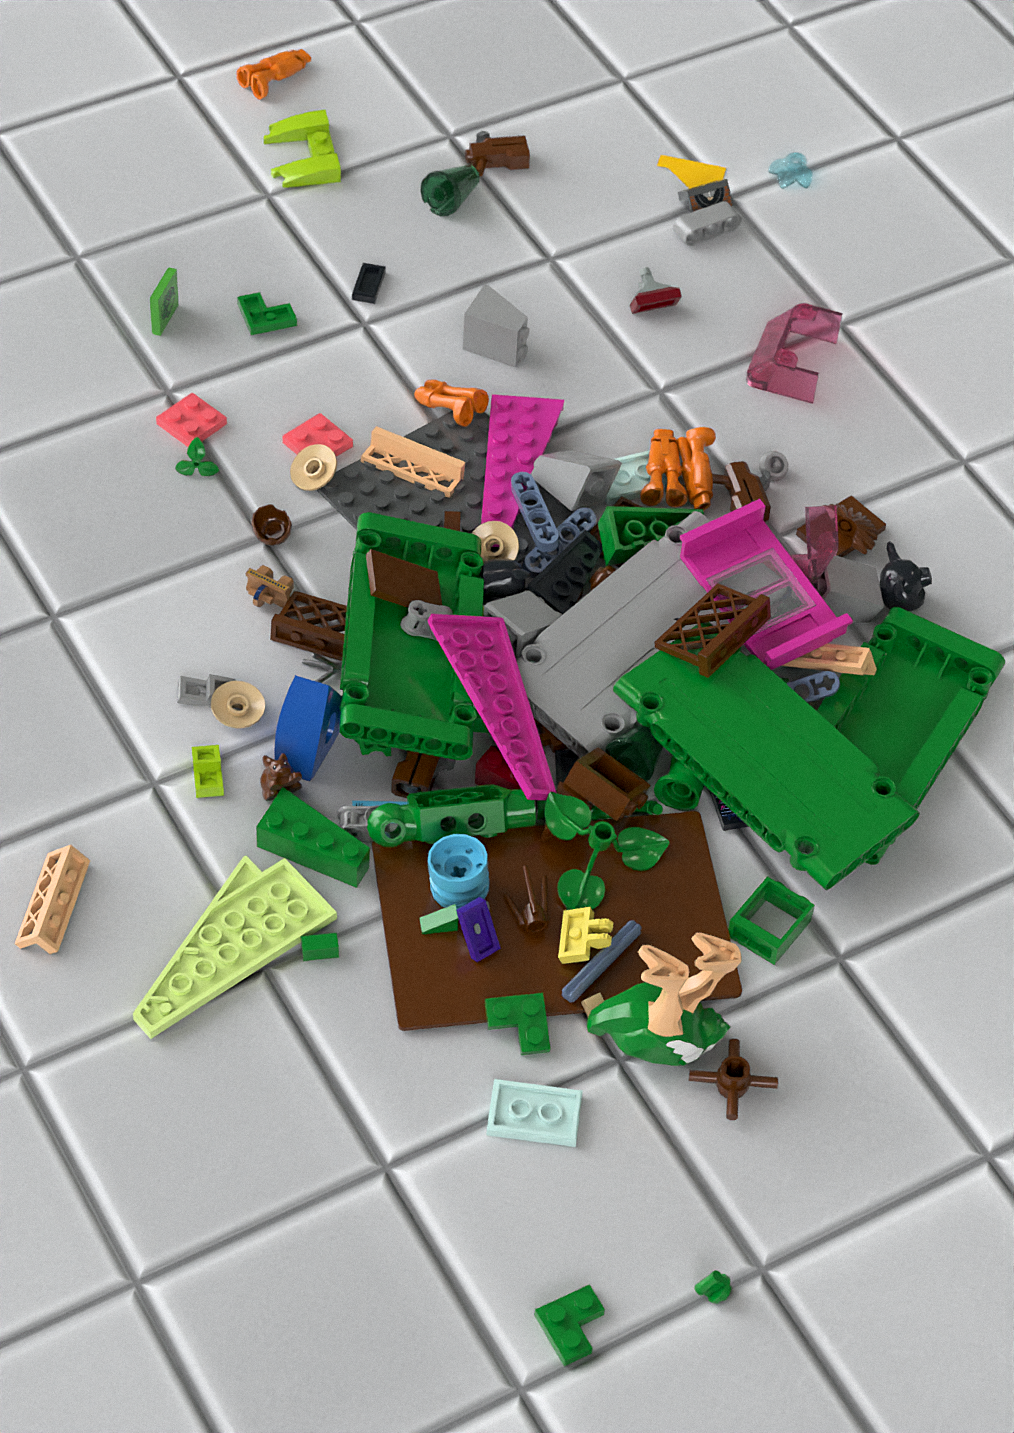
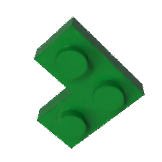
[237,292,297,335]
[484,993,551,1055]
[534,1284,605,1367]

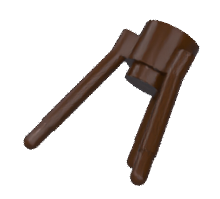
[503,865,550,933]

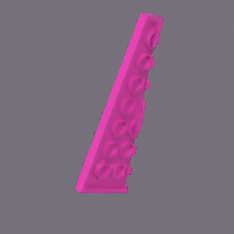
[481,394,564,547]
[427,614,557,800]

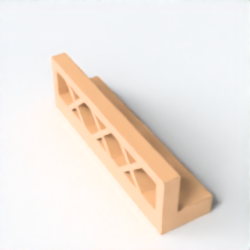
[361,426,465,498]
[782,643,877,675]
[15,845,90,954]

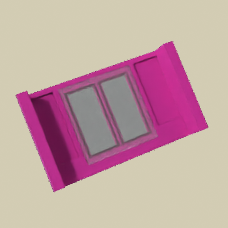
[679,499,853,670]

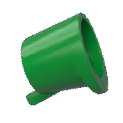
[654,756,704,811]

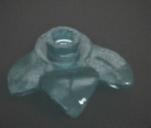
[768,152,812,189]

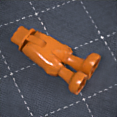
[236,49,311,99]
[677,427,716,511]
[640,429,687,507]

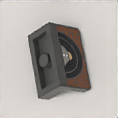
[678,179,733,213]

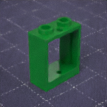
[728,876,815,965]

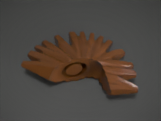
[822,504,878,555]

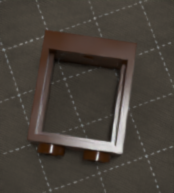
[564,747,651,821]

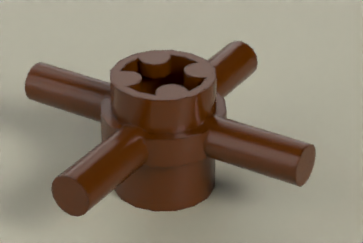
[688,1039,778,1120]

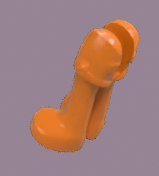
[414,379,489,427]

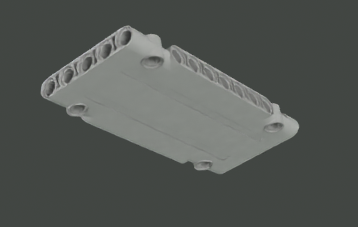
[516,511,787,758]

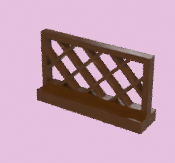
[654,583,771,678]
[270,590,347,661]

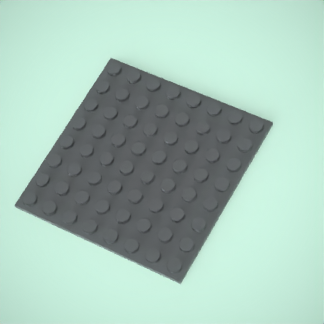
[317,411,597,578]

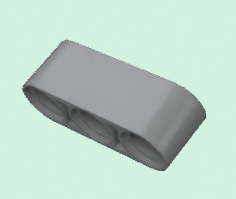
[673,201,742,246]

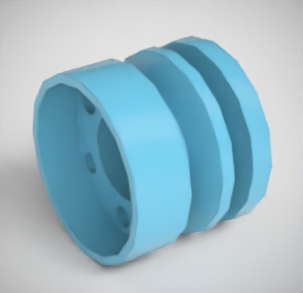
[428,834,489,909]

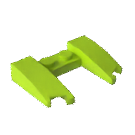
[263,109,341,188]

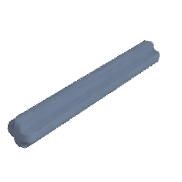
[562,920,641,1002]

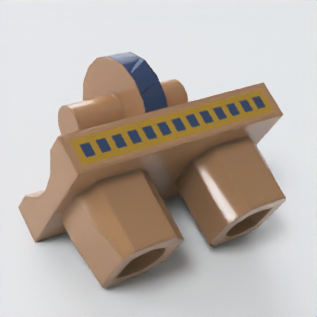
[246,565,294,608]

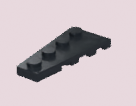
[525,530,603,615]

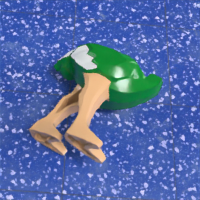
[586,933,742,1066]

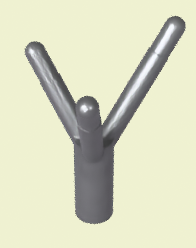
[302,653,342,683]

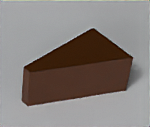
[444,511,461,531]

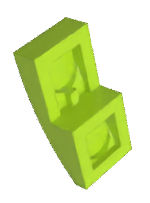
[191,745,224,798]

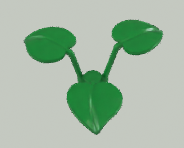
[544,791,670,910]

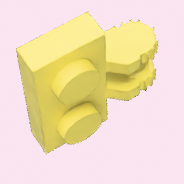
[558,907,613,964]

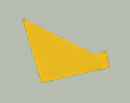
[657,155,726,189]

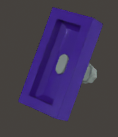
[456,897,501,962]

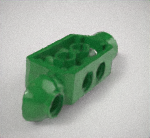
[367,784,536,847]

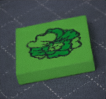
[150,267,179,336]

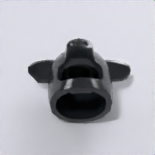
[880,541,932,611]
[481,558,530,605]

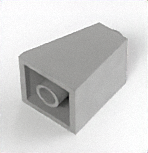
[463,284,530,367]
[531,450,622,511]
[800,552,884,623]
[484,590,562,659]

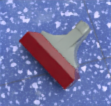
[630,267,682,314]

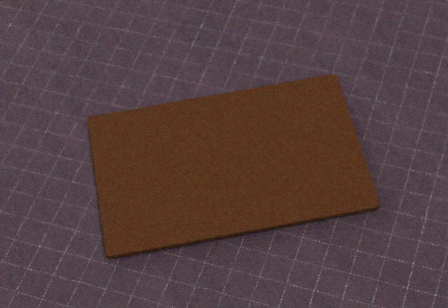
[372,811,742,1031]

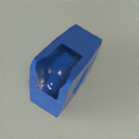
[274,675,342,782]

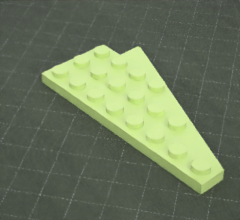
[133,856,337,1039]

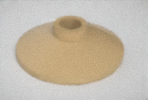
[290,444,337,491]
[472,521,519,570]
[211,681,265,728]

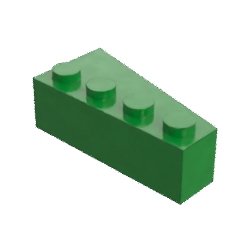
[598,506,704,566]
[256,787,370,888]

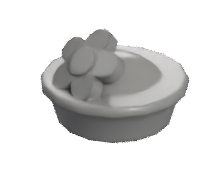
[759,451,789,481]

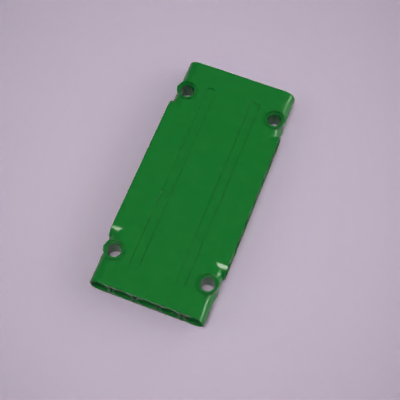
[339,512,484,760]
[817,607,1005,865]
[613,622,920,890]

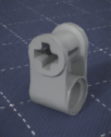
[400,600,453,641]
[337,805,390,841]

